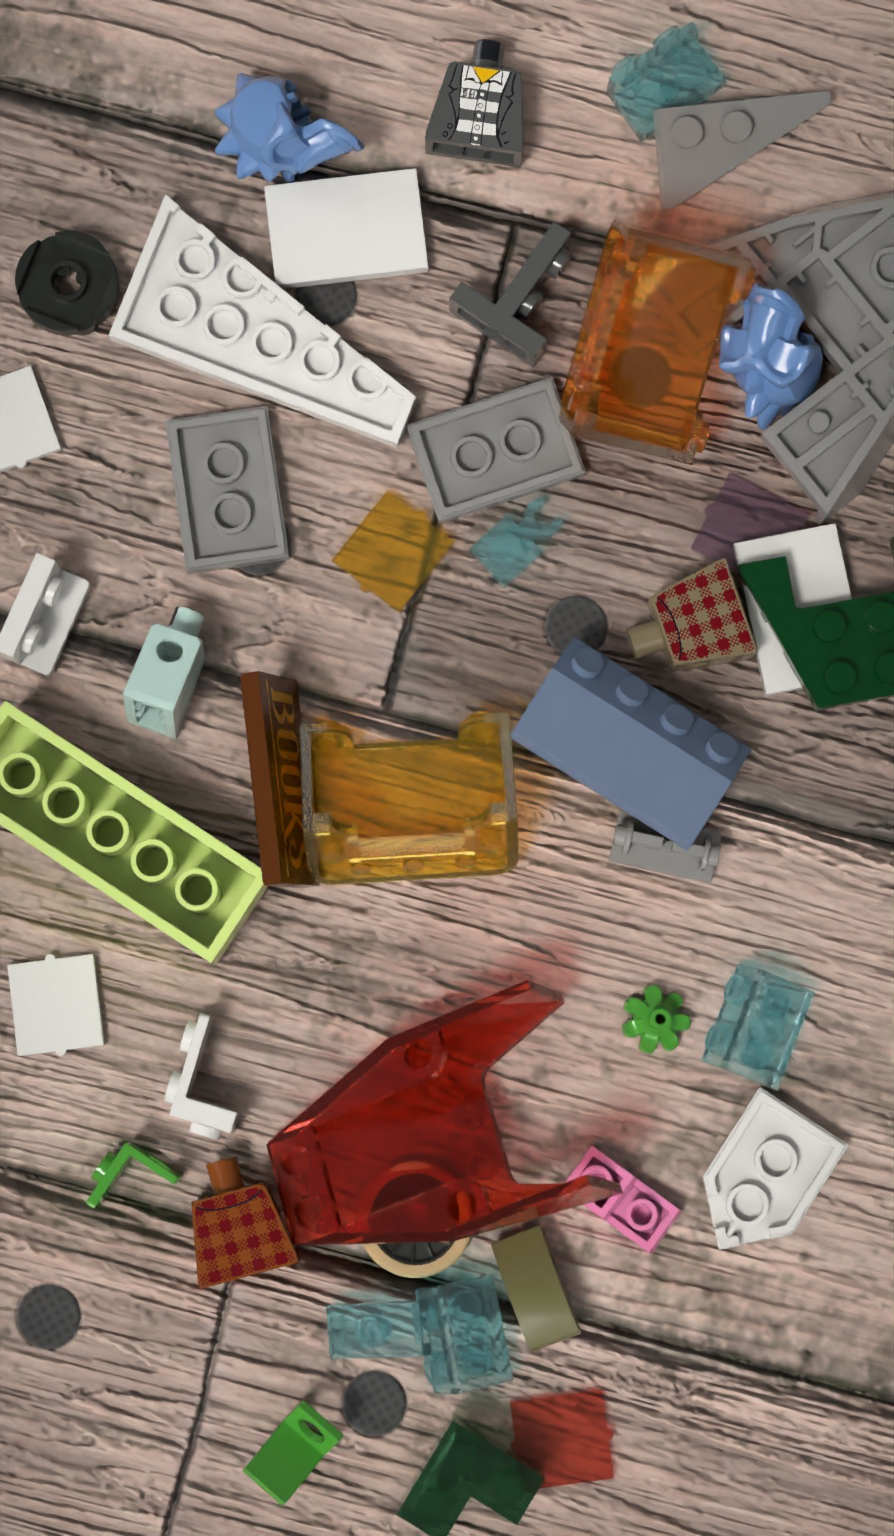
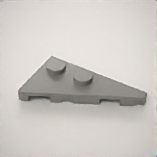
[653,91,831,209]

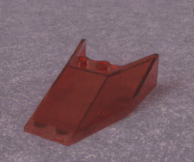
[266,980,623,1246]

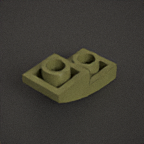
[491,1225,581,1352]

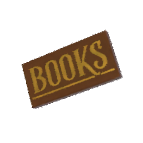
[240,671,320,888]

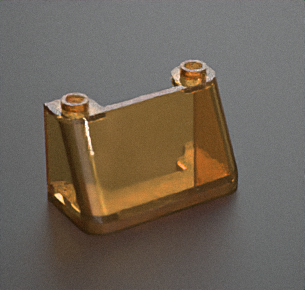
[559,219,754,465]

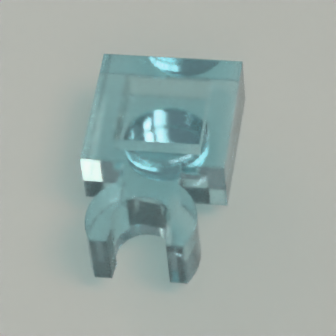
[469,497,563,589]

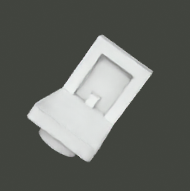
[164,1013,240,1140]

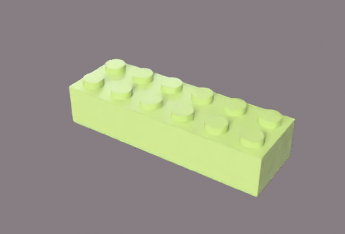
[0,701,268,965]

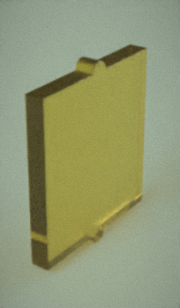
[332,490,454,613]

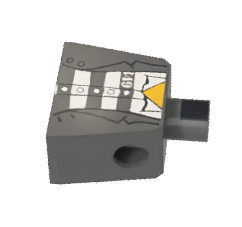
[425,39,523,168]

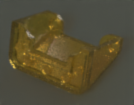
[300,711,518,885]

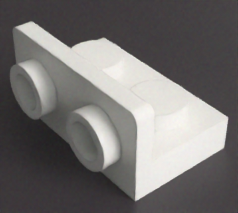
[0,553,90,676]

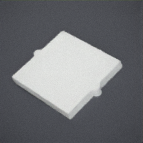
[0,365,62,473]
[7,954,105,1056]

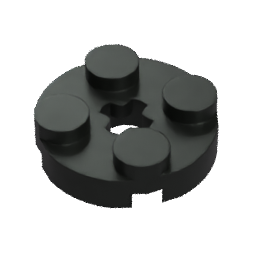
[15,230,120,336]

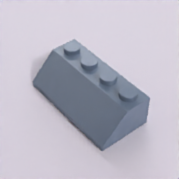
[509,637,752,851]

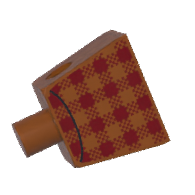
[192,1156,301,1289]

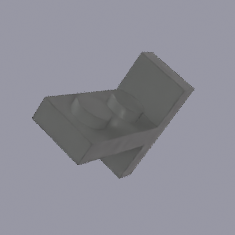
[449,221,573,368]

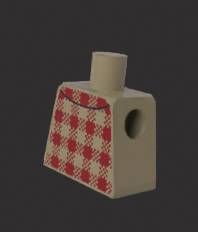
[626,558,758,672]

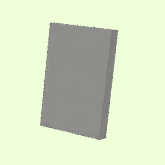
[406,377,586,525]
[165,406,290,575]

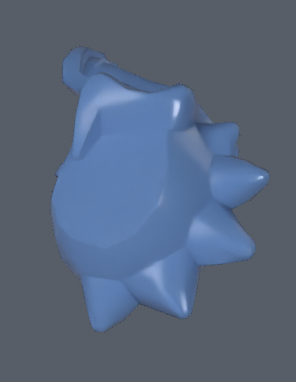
[215,73,365,183]
[719,283,823,430]

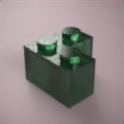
[396,1413,545,1536]

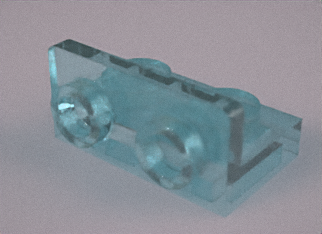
[606,22,726,142]
[702,964,815,1091]
[414,1274,513,1394]

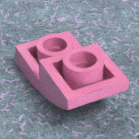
[561,1146,682,1255]

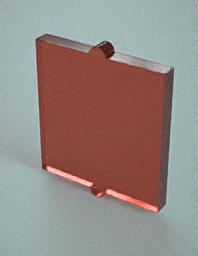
[510,1389,614,1491]

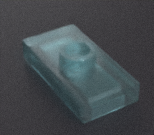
[326,1300,432,1359]

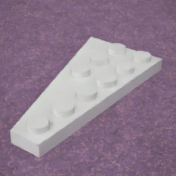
[109,194,416,448]

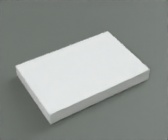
[264,168,428,289]
[732,523,852,696]

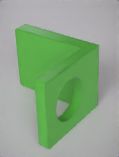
[86,1141,183,1209]
[243,1400,343,1505]

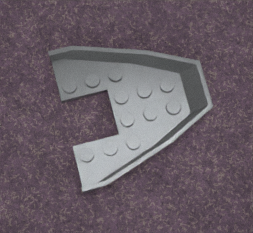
[629,191,894,526]

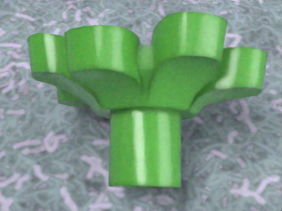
[622,985,691,1054]

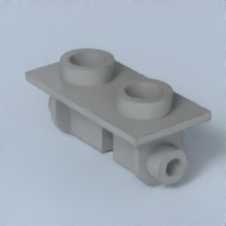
[609,810,722,883]

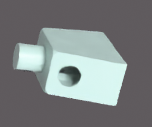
[123,607,205,739]

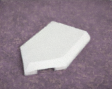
[702,1087,849,1250]

